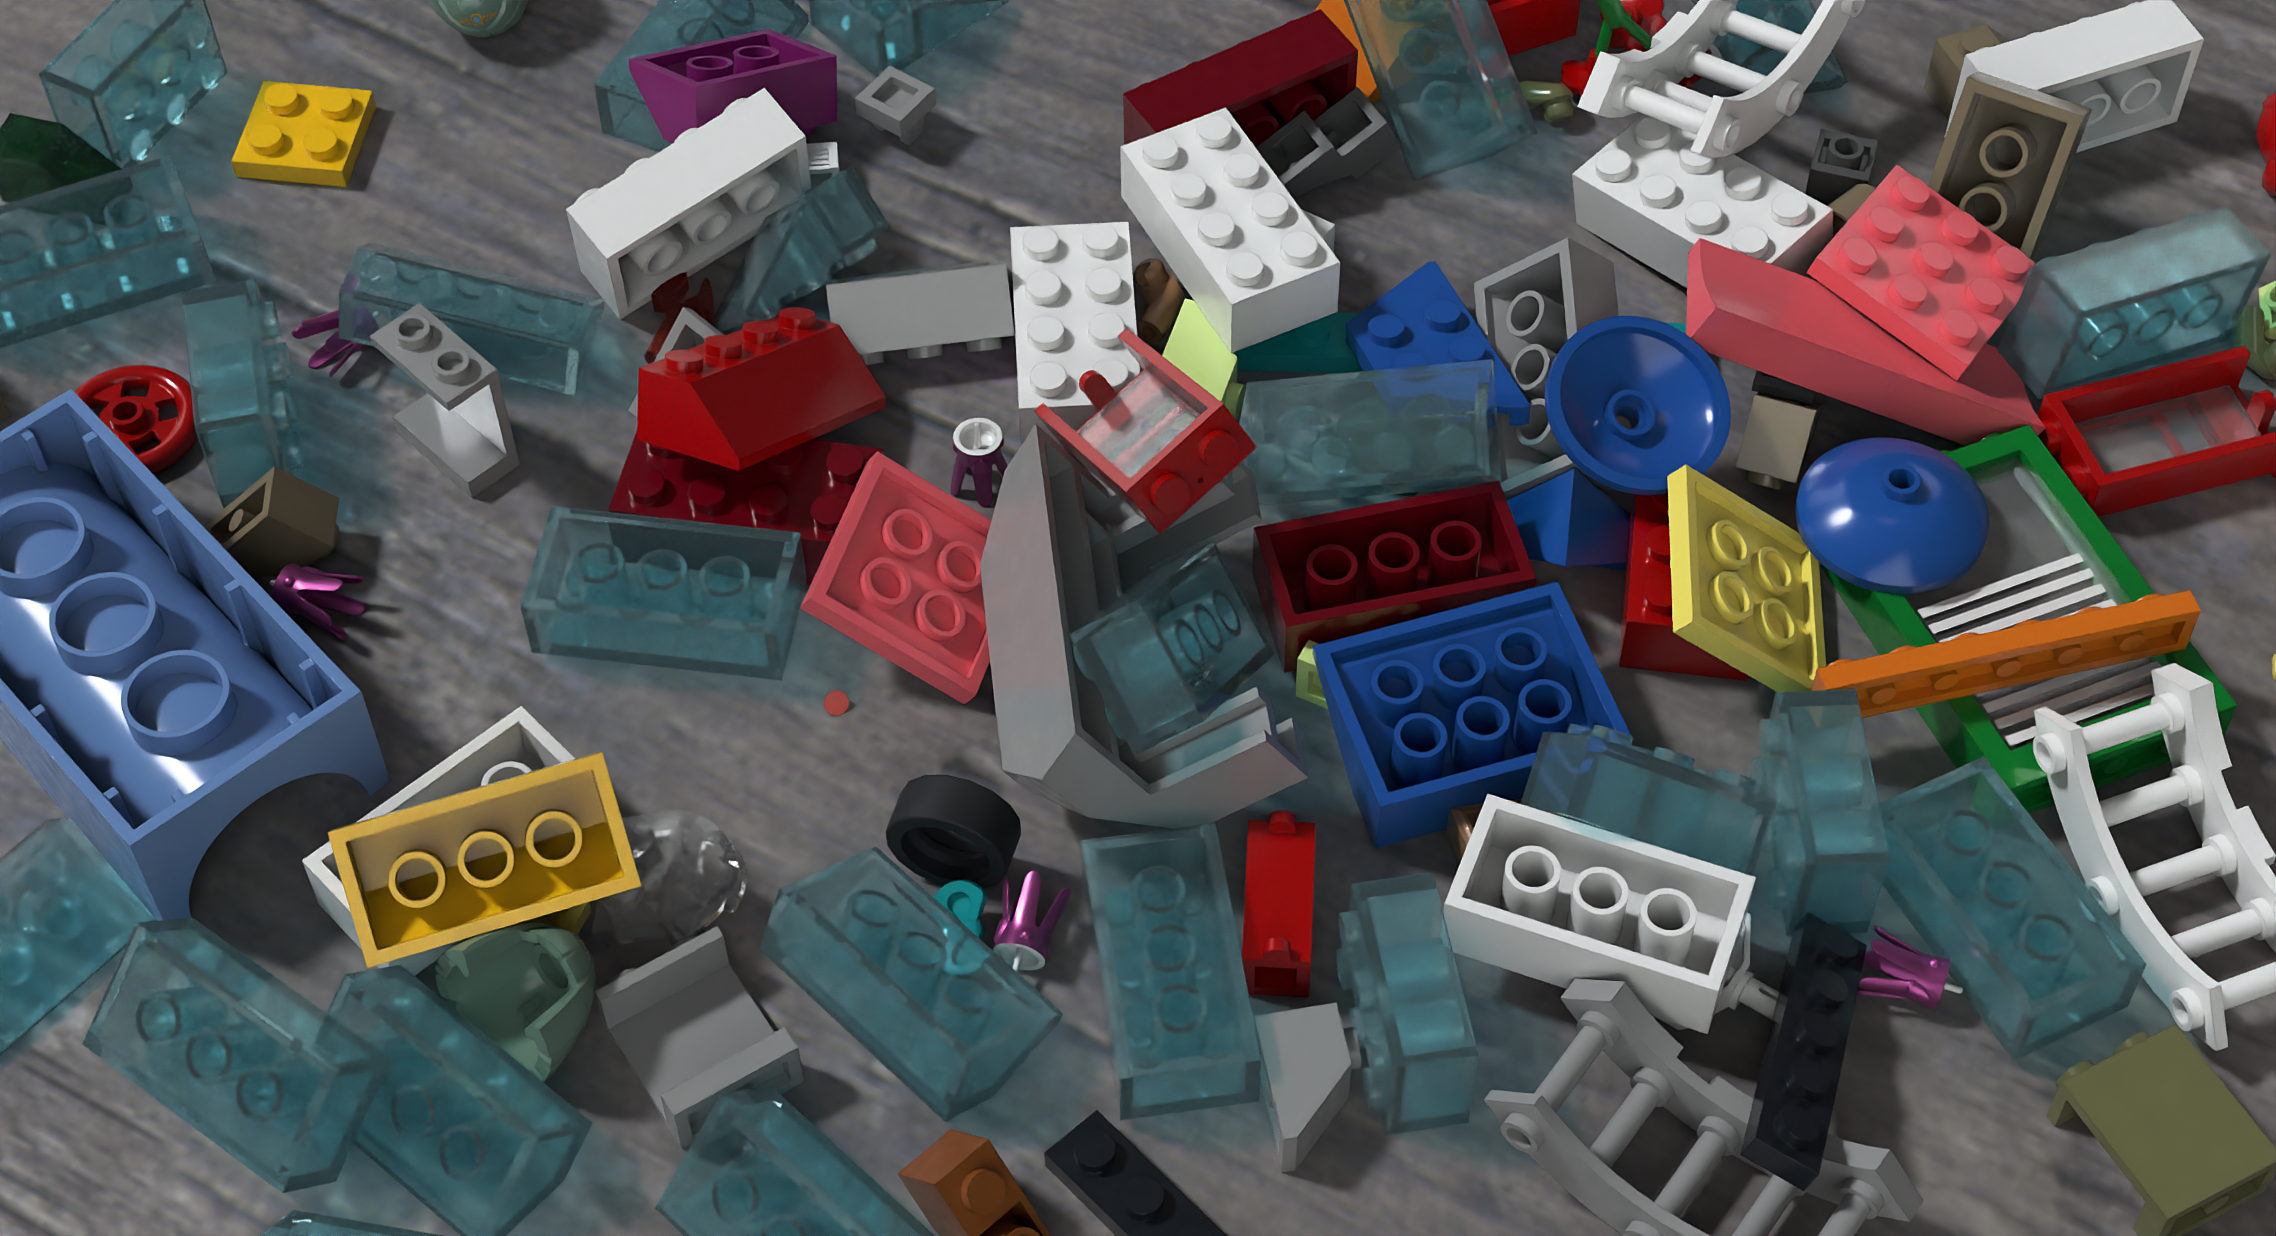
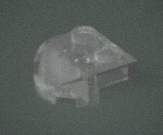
[592,809,747,947]

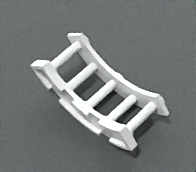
[1577,0,1866,158]
[2033,663,2276,1051]

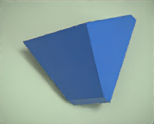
[1507,468,1630,570]

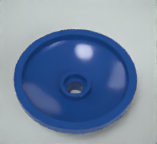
[1545,316,1731,495]
[1795,437,1989,594]

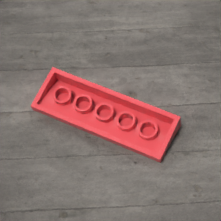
[1686,238,2046,446]

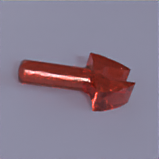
[644,272,716,364]

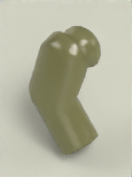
[1489,80,1575,123]
[2233,305,2276,380]

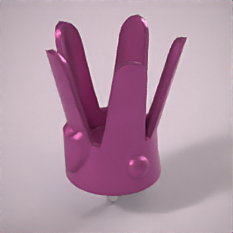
[291,296,382,377]
[950,418,1008,508]
[270,563,366,640]
[993,870,1071,976]
[1857,924,1963,1010]

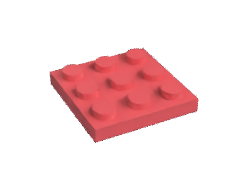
[1806,165,2044,381]
[800,451,991,705]

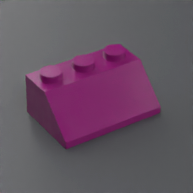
[629,29,837,144]

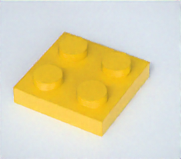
[231,81,376,187]

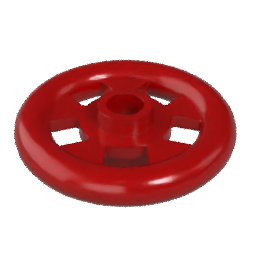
[74,365,203,475]

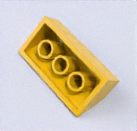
[328,752,641,968]

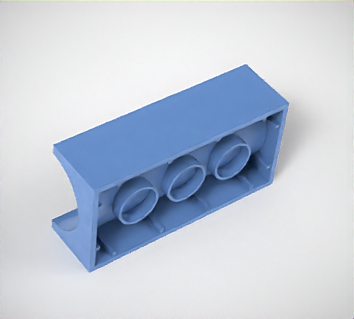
[0,389,391,934]

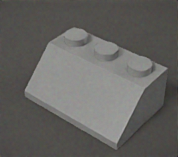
[825,259,1015,365]

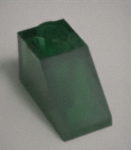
[0,113,132,223]

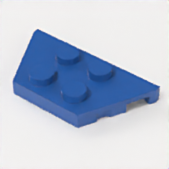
[1345,261,1531,426]

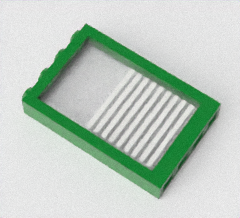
[1819,425,2237,827]

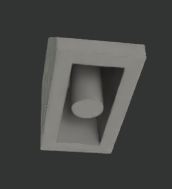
[1253,1002,1361,1173]

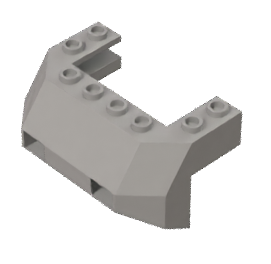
[980,424,1308,831]

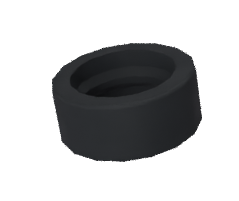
[886,775,1021,889]

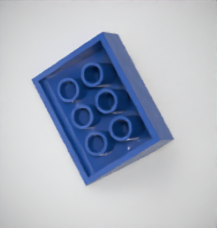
[1312,582,1632,849]

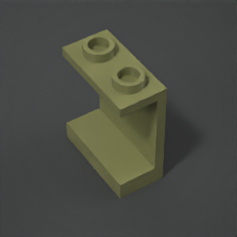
[2046,1024,2276,1236]

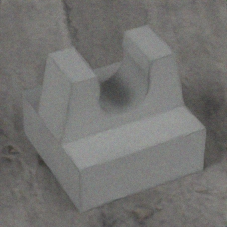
[855,65,936,145]

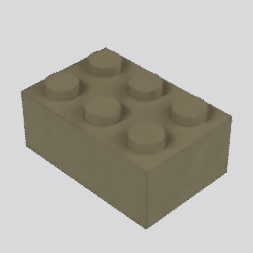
[1928,71,2092,262]

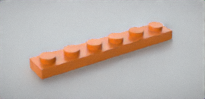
[1807,590,2201,728]

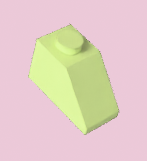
[1150,298,1245,432]

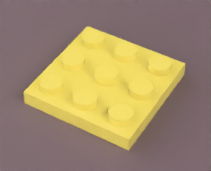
[1667,465,1826,709]

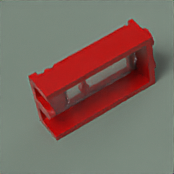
[1034,328,1257,535]
[2038,346,2276,517]

